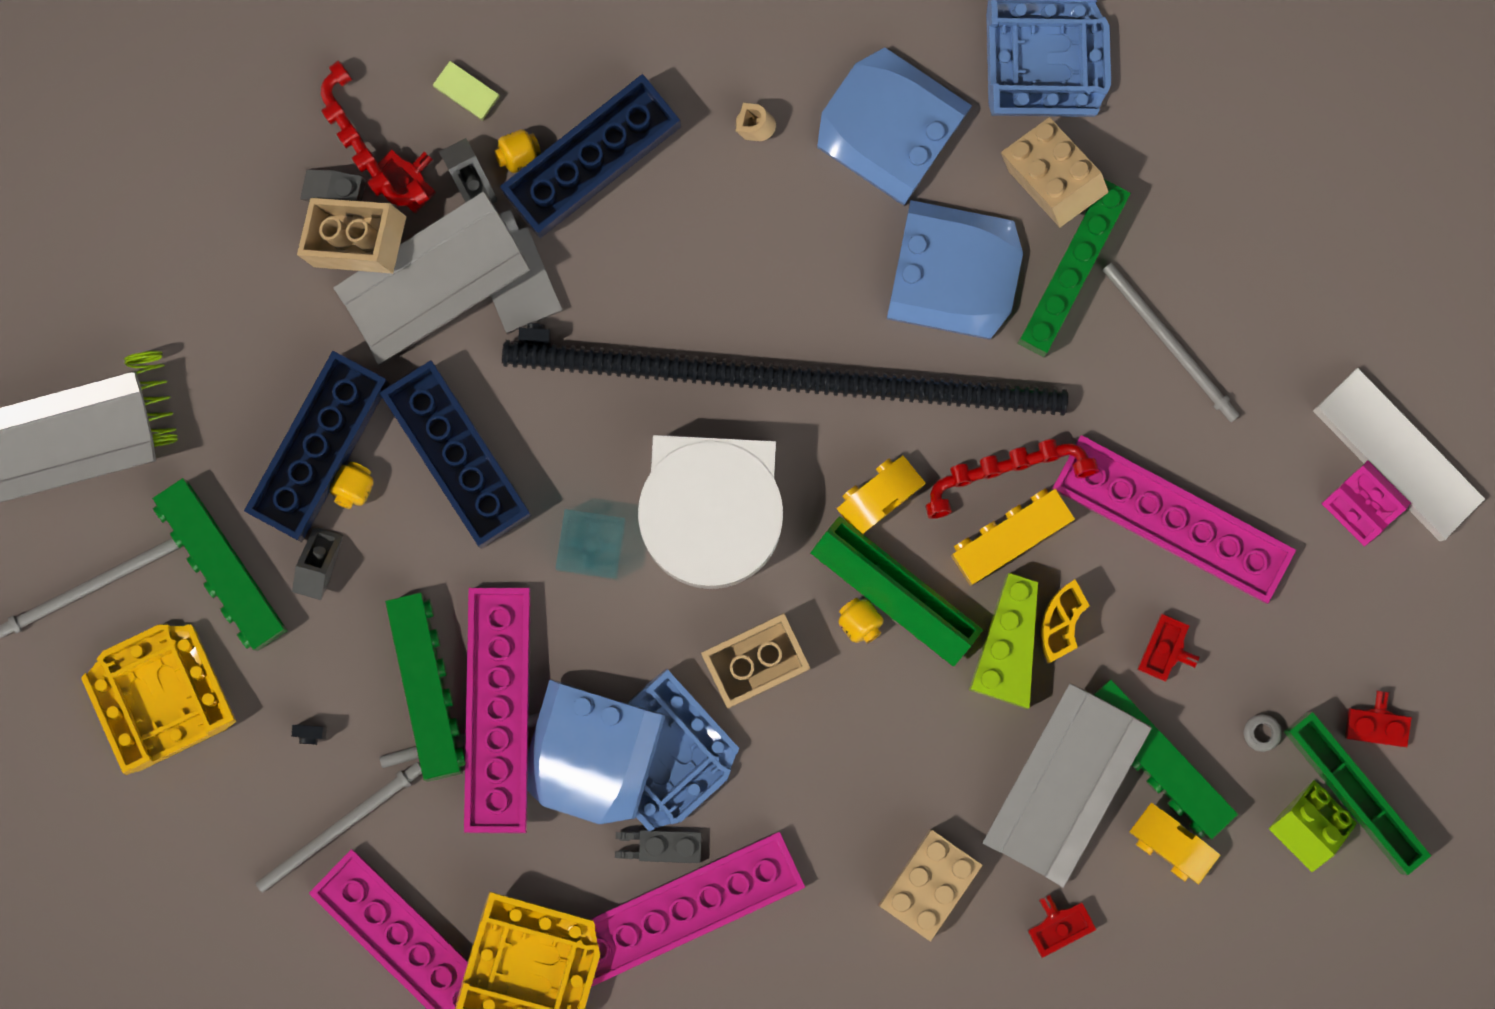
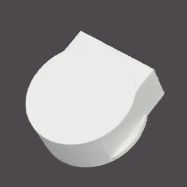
[638,435,783,589]

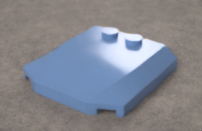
[986,0,1111,117]
[817,47,972,206]
[887,200,1023,340]
[626,669,739,831]
[527,680,666,824]

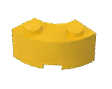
[836,455,926,534]
[1040,579,1090,663]
[1129,803,1221,885]

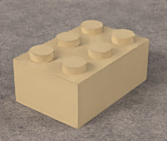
[1001,117,1108,228]
[297,198,406,274]
[701,614,811,709]
[878,829,983,942]

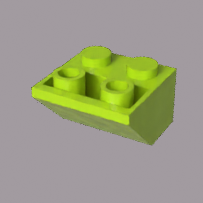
[1268,780,1357,872]

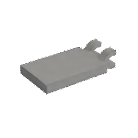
[491,210,563,334]

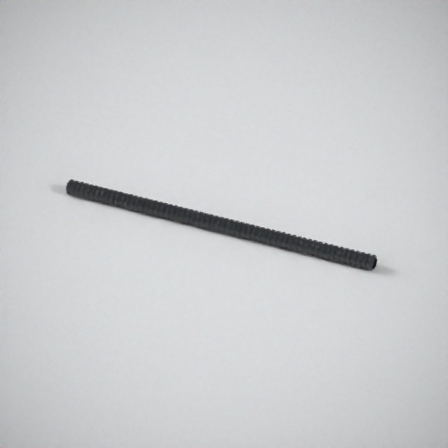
[502,340,1068,416]

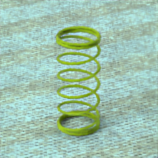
[123,351,178,447]

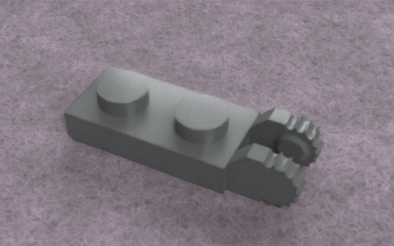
[615,830,701,863]

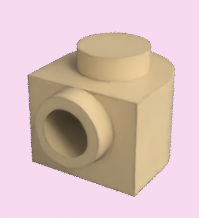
[736,103,776,141]

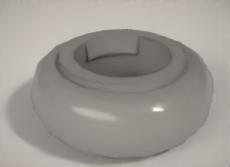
[1244,714,1282,752]

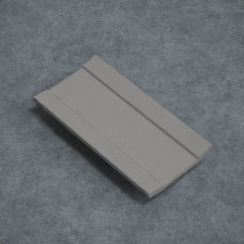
[333,191,531,365]
[0,372,156,503]
[982,683,1152,888]

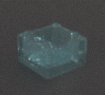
[555,509,626,581]

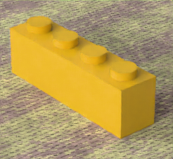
[951,488,1075,586]

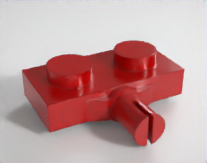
[378,150,436,214]
[1137,614,1200,682]
[1345,690,1412,748]
[1027,894,1096,958]

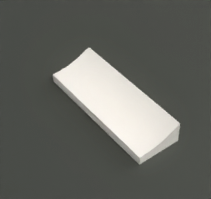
[1313,368,1485,542]

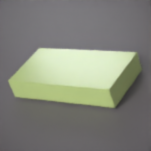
[433,61,500,121]

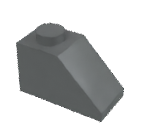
[439,138,498,203]
[300,170,366,202]
[292,527,343,600]

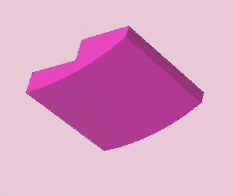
[1321,460,1411,547]

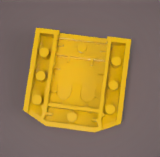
[81,625,237,775]
[455,891,600,1009]

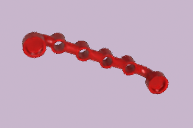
[321,60,430,206]
[925,439,1099,519]

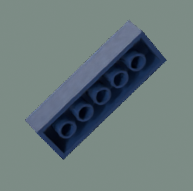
[500,74,681,239]
[244,351,390,542]
[380,360,532,549]

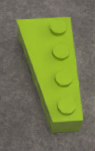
[969,573,1038,709]

